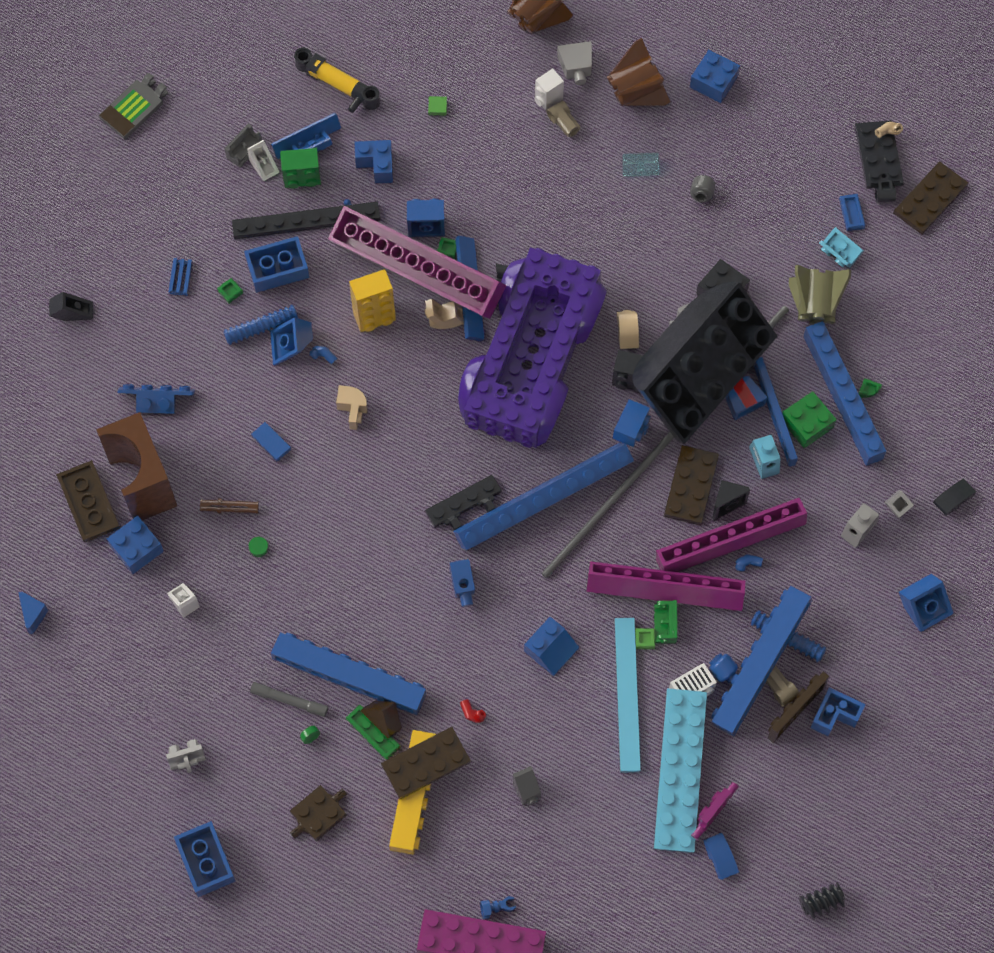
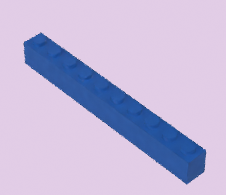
[453,442,634,551]

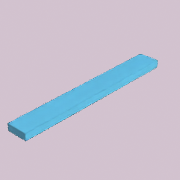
[615,618,641,773]

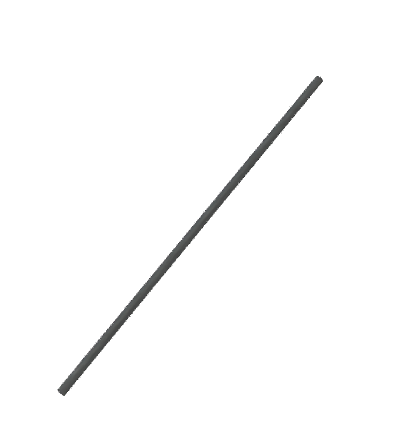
[541,306,789,578]

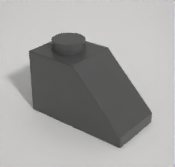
[513,766,541,806]

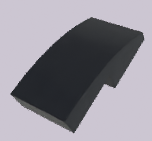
[933,478,977,516]

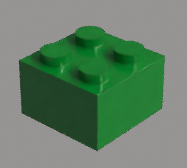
[280,148,321,189]
[782,391,837,448]

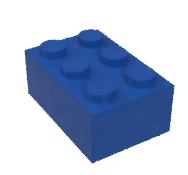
[244,236,310,293]
[174,821,236,897]

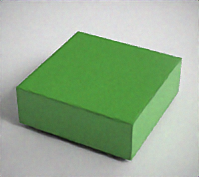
[428,96,447,116]
[635,628,655,649]

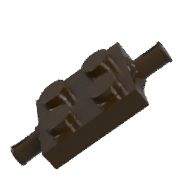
[289,785,347,841]

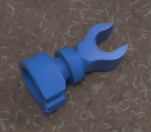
[480,896,516,920]

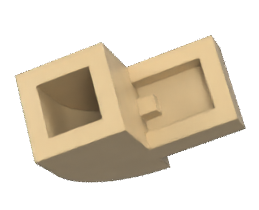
[425,299,464,329]
[617,310,639,349]
[336,385,367,430]

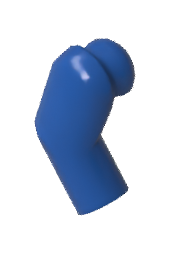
[309,346,338,364]

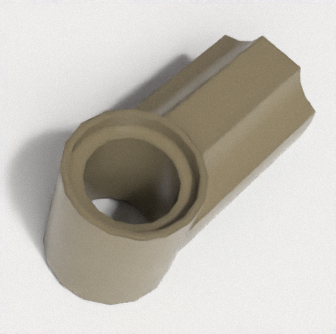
[546,101,580,137]
[766,665,799,707]

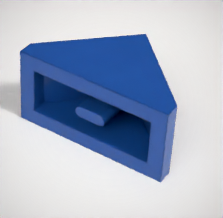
[18,592,49,634]

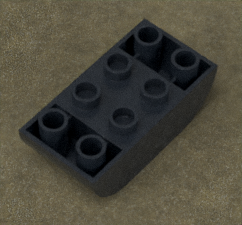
[633,282,778,444]

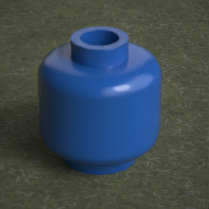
[709,653,738,683]

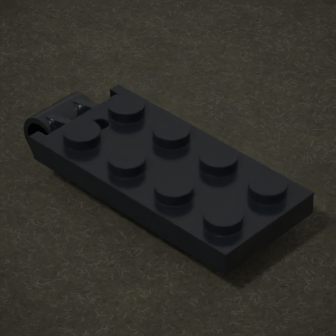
[855,120,904,203]

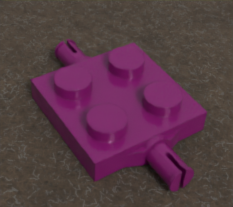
[691,782,739,840]

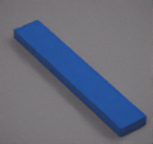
[455,235,485,341]
[754,357,798,467]

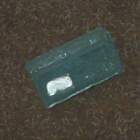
[622,153,659,176]

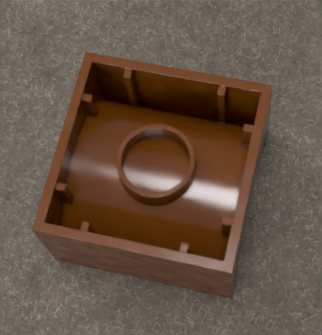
[96,412,177,521]

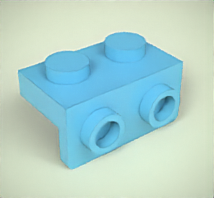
[819,227,864,268]

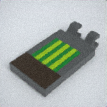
[98,73,168,140]

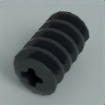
[799,882,845,919]

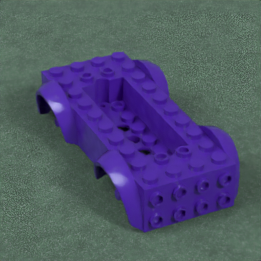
[458,247,607,448]

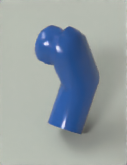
[735,554,763,572]

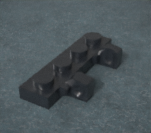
[425,475,502,530]

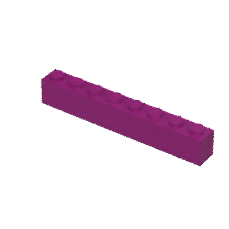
[656,498,807,572]
[586,561,746,611]

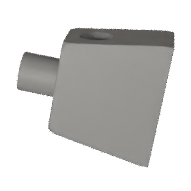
[557,41,592,85]
[841,504,879,548]

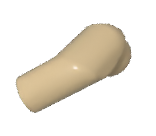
[875,122,903,138]

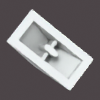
[247,140,279,181]
[167,583,200,618]

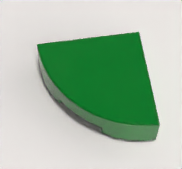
[858,378,882,398]

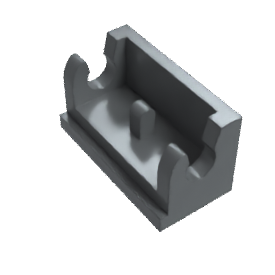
[224,123,262,168]

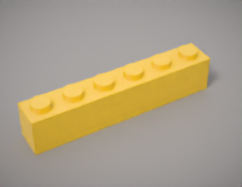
[389,730,436,855]

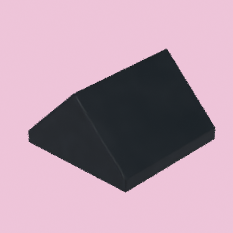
[712,480,750,521]

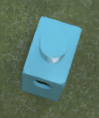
[749,435,781,479]

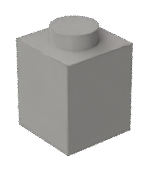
[884,490,914,518]

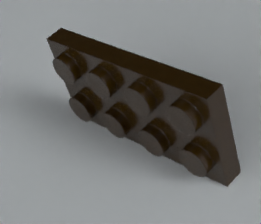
[893,161,968,235]
[664,445,719,526]
[56,460,120,543]
[767,671,830,743]
[381,727,471,800]

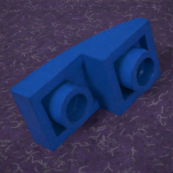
[703,833,739,880]

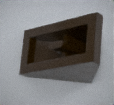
[361,701,402,738]

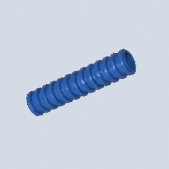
[224,305,298,345]
[751,610,826,663]

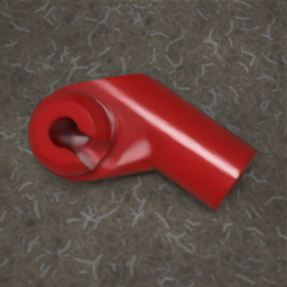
[460,699,486,723]

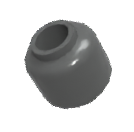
[690,175,715,203]

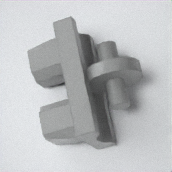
[166,739,206,773]

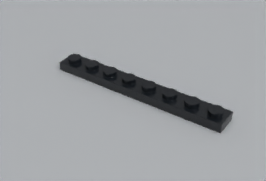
[232,201,380,240]

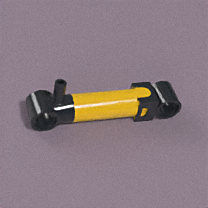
[294,47,380,113]

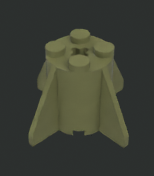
[789,265,851,325]

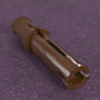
[200,498,259,514]

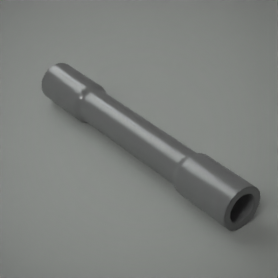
[250,682,329,717]

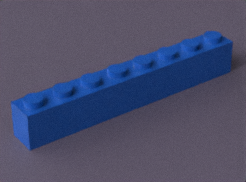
[803,321,886,466]
[711,586,812,737]
[271,632,426,716]

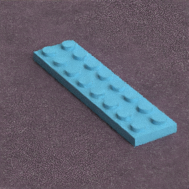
[654,688,707,853]

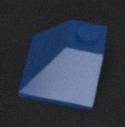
[270,317,313,366]

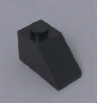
[49,292,93,321]

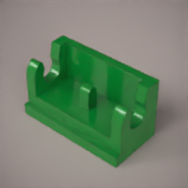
[654,600,677,644]

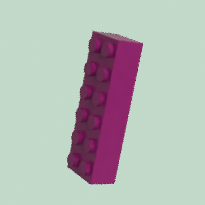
[417,909,546,953]

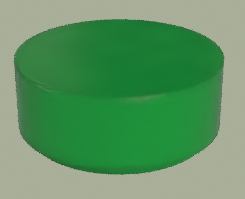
[249,537,268,557]
[300,726,320,744]

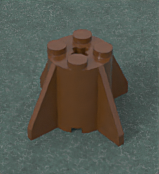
[507,0,573,34]
[606,38,671,106]

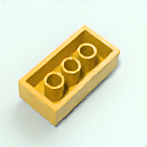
[349,269,396,332]

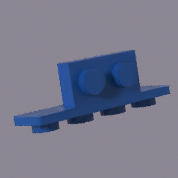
[271,113,341,159]
[118,384,195,414]

